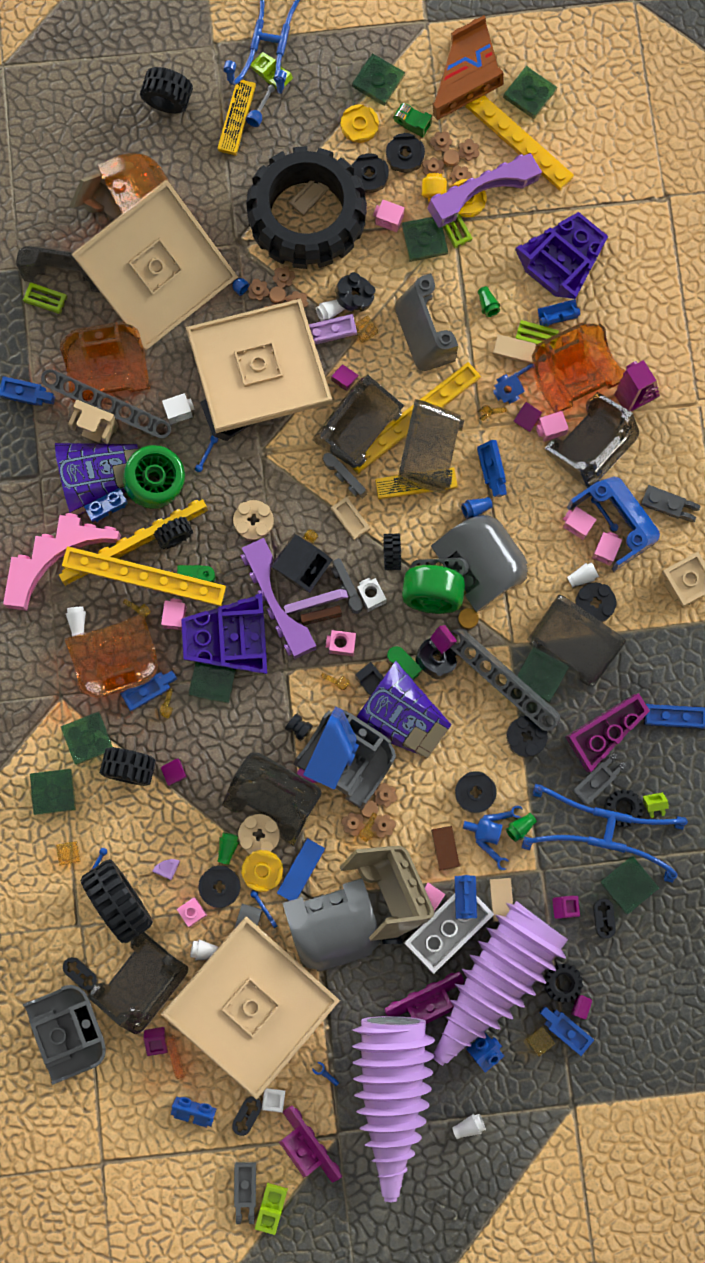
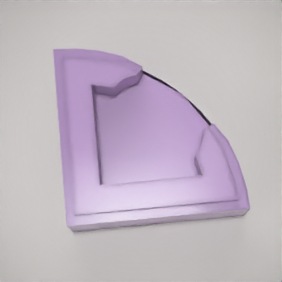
[152,859,180,880]

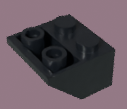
[271,534,333,593]

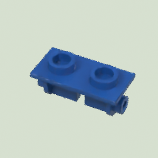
[538,299,581,326]
[84,488,128,522]
[454,875,477,919]
[170,1096,217,1128]

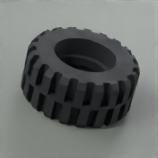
[80,860,153,943]

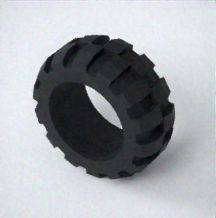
[246,146,367,269]

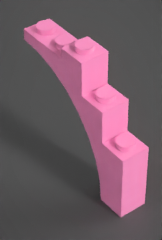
[3,513,121,611]

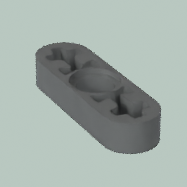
[410,558,469,576]

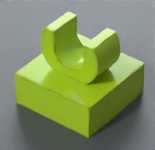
[643,792,669,818]

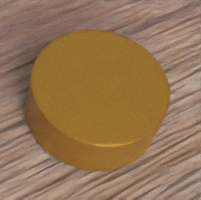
[458,608,479,629]

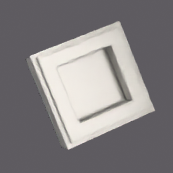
[262,1088,286,1113]

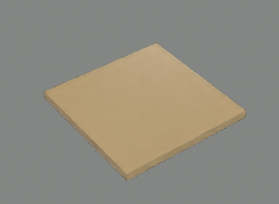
[71,180,238,350]
[186,299,333,433]
[161,916,340,1100]

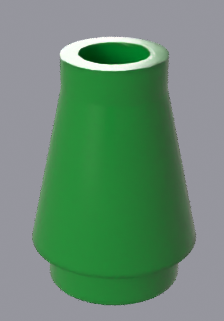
[478,286,500,317]
[506,813,537,842]
[217,832,239,865]

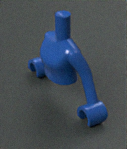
[462,806,523,871]

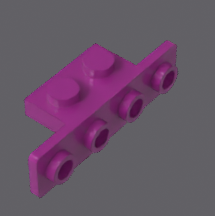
[384,972,464,1024]
[279,1105,342,1183]

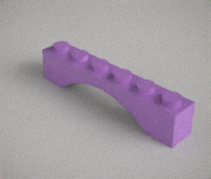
[427,153,542,228]
[240,538,316,660]

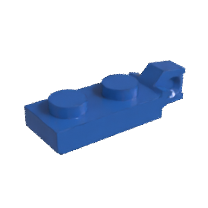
[0,376,56,406]
[477,440,507,497]
[120,671,177,712]
[539,1006,594,1056]

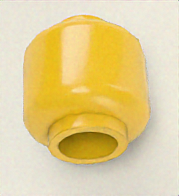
[421,173,447,203]

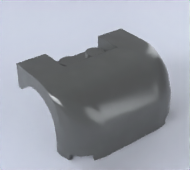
[431,514,528,612]
[293,710,396,810]
[282,878,381,971]
[23,985,106,1085]

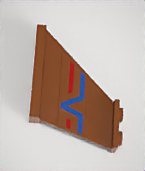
[432,16,504,120]

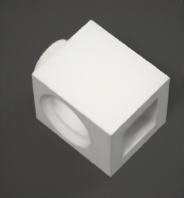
[162,393,195,425]
[357,578,386,612]

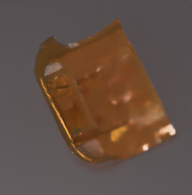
[97,153,172,214]
[60,322,151,402]
[531,322,625,413]
[65,614,158,698]

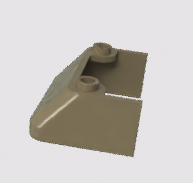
[69,171,146,219]
[340,846,434,941]

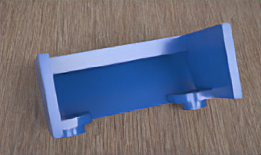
[567,476,660,572]
[303,706,359,790]

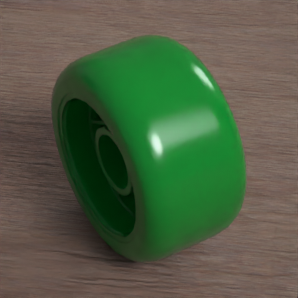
[123,445,185,509]
[402,565,465,614]

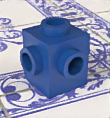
[493,373,525,404]
[466,1033,504,1072]

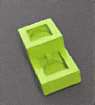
[250,52,293,89]
[255,1183,288,1235]

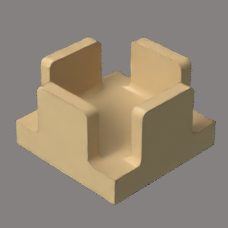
[68,400,118,444]
[662,552,705,607]

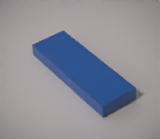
[644,704,705,729]
[277,838,325,901]

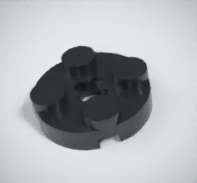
[386,133,425,173]
[351,153,389,193]
[335,272,376,312]
[575,583,616,624]
[415,638,457,679]
[506,716,548,757]
[455,771,497,813]
[198,866,241,908]

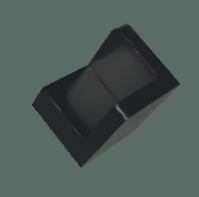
[355,662,384,696]

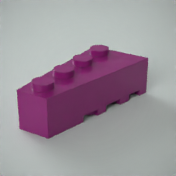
[614,360,660,415]
[565,693,650,772]

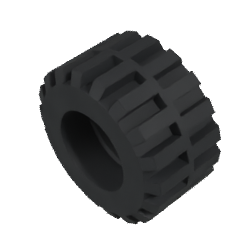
[140,67,193,114]
[99,747,156,786]

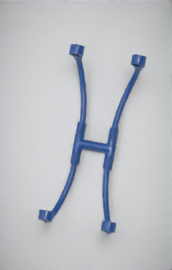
[223,0,300,94]
[522,784,688,883]

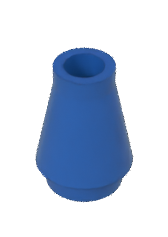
[461,497,493,519]

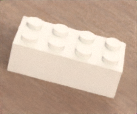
[404,893,494,974]

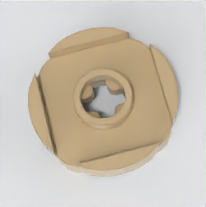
[233,500,274,541]
[238,814,280,854]

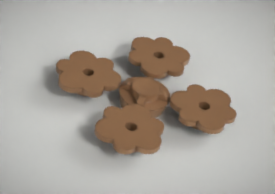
[423,131,479,184]
[247,266,308,308]
[341,783,397,838]

